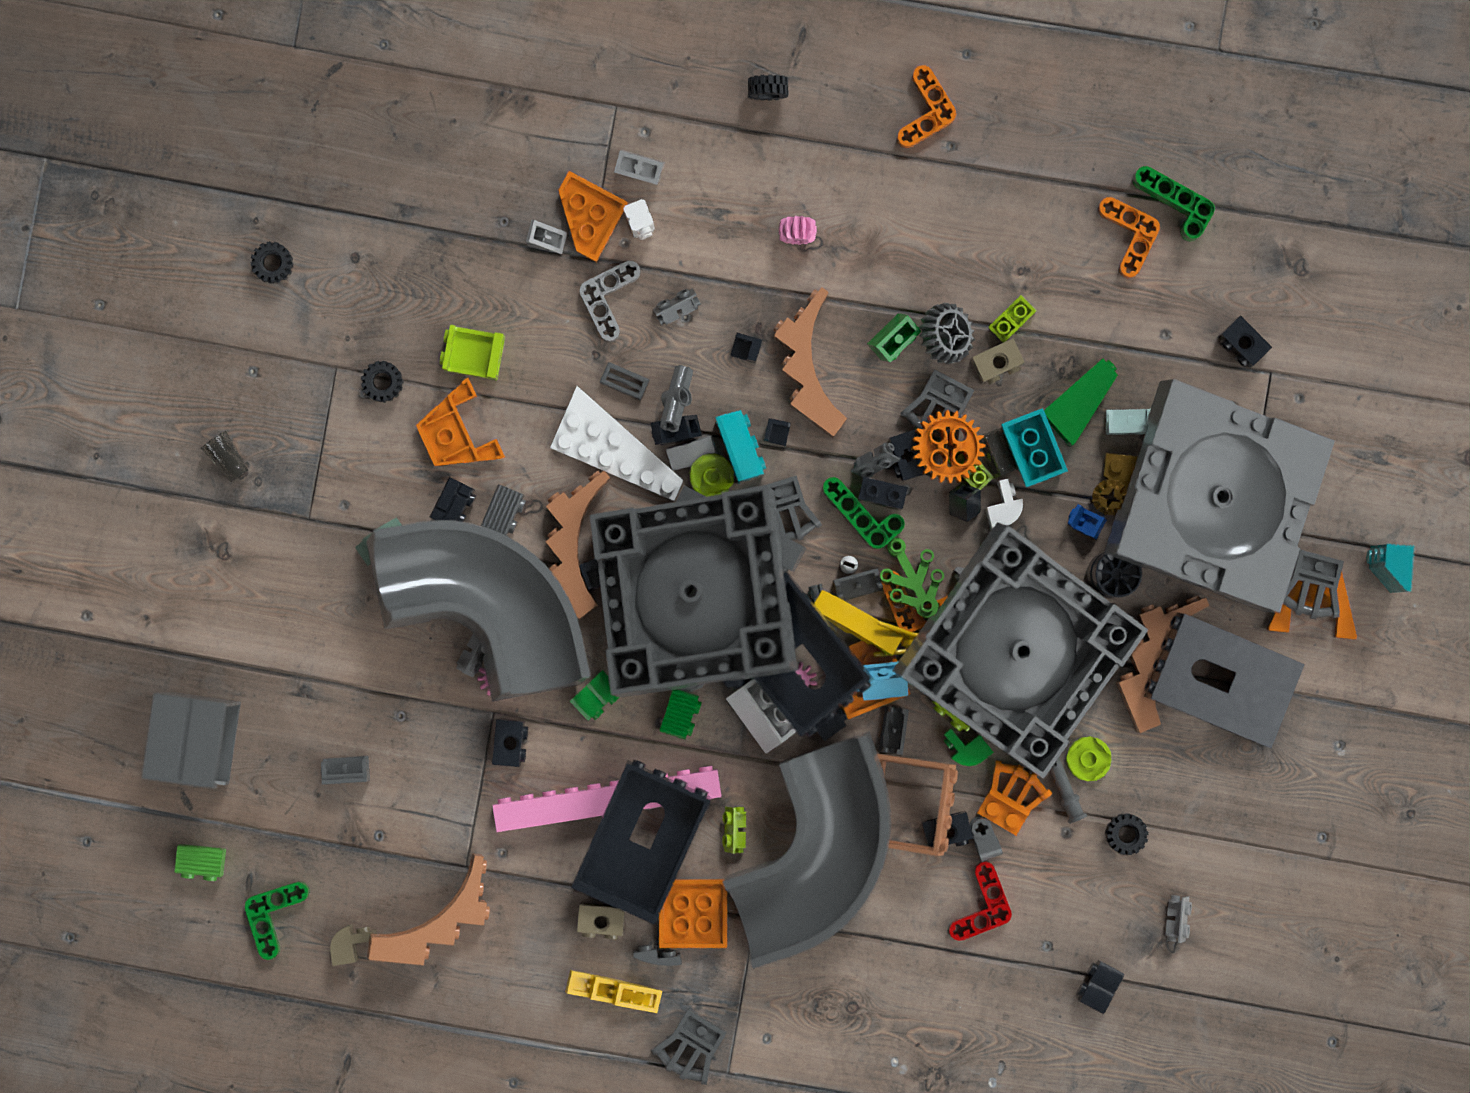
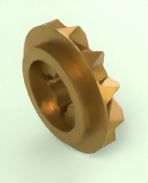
[1092,479,1127,515]

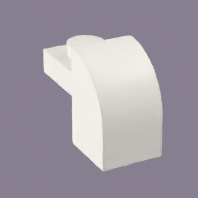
[985,479,1023,530]

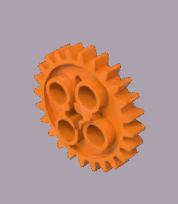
[911,410,986,484]

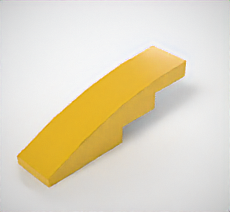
[814,590,904,656]
[565,970,662,1013]

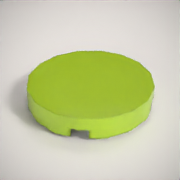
[689,453,734,497]
[1066,736,1111,781]

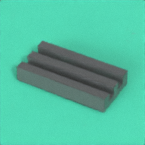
[600,362,650,401]

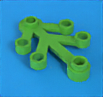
[880,538,944,618]

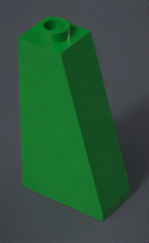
[1044,358,1118,447]

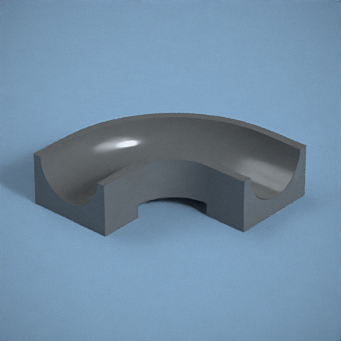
[366,520,590,702]
[723,731,891,969]

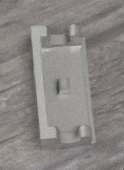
[614,150,665,185]

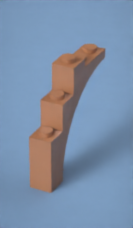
[773,287,847,438]
[546,470,611,619]
[1116,595,1209,733]
[367,853,490,965]

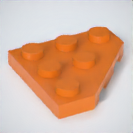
[558,171,629,263]

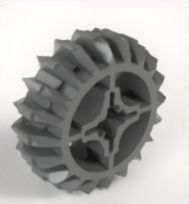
[919,303,975,364]

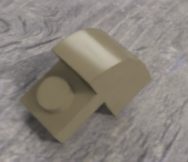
[330,924,377,966]

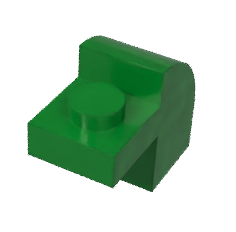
[943,728,994,766]

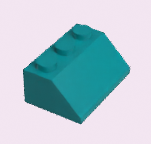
[1001,408,1068,488]
[715,410,767,484]
[1366,544,1414,593]

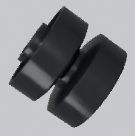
[1087,552,1142,598]

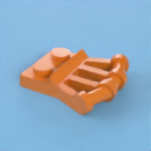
[976,760,1052,836]

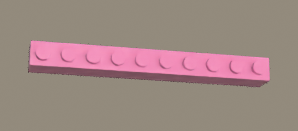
[493,766,722,832]

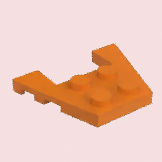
[416,378,506,467]
[1267,572,1357,639]

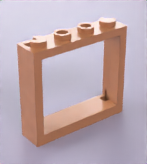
[877,753,958,856]

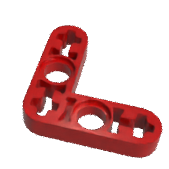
[948,861,1012,941]

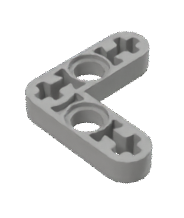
[580,261,641,342]

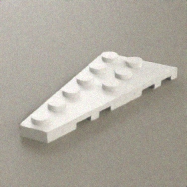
[550,386,683,501]

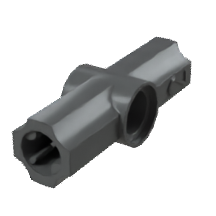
[660,365,693,432]

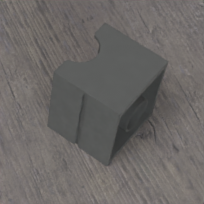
[141,692,241,789]

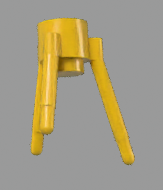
[873,621,918,656]

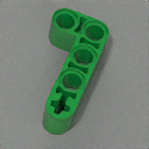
[1132,166,1215,242]
[822,477,905,550]

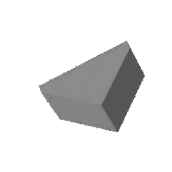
[526,220,567,254]

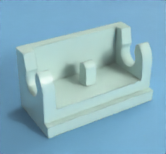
[1106,409,1150,435]

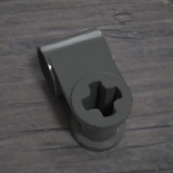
[970,816,1003,862]

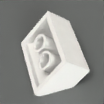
[726,678,796,753]

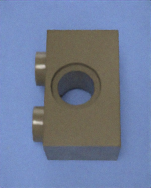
[970,338,1025,385]
[577,903,625,939]

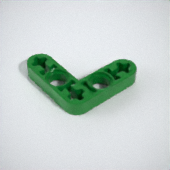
[245,881,310,960]

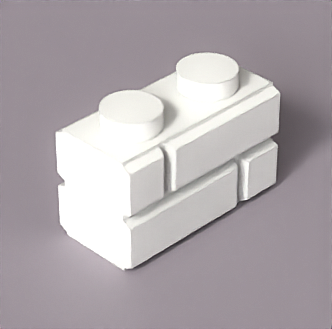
[624,199,655,240]

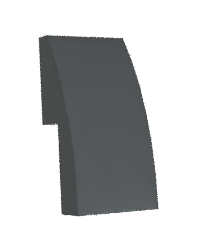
[634,945,682,966]

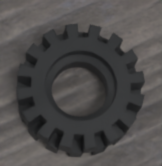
[748,74,789,101]
[250,241,294,284]
[361,361,403,403]
[1105,813,1149,855]

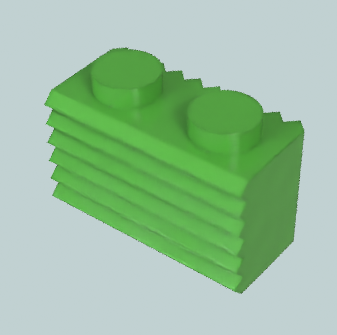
[174,844,226,881]

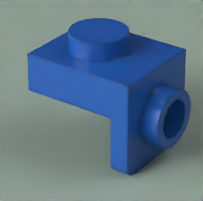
[1068,504,1107,540]

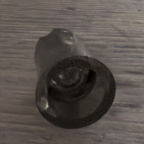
[200,431,249,483]

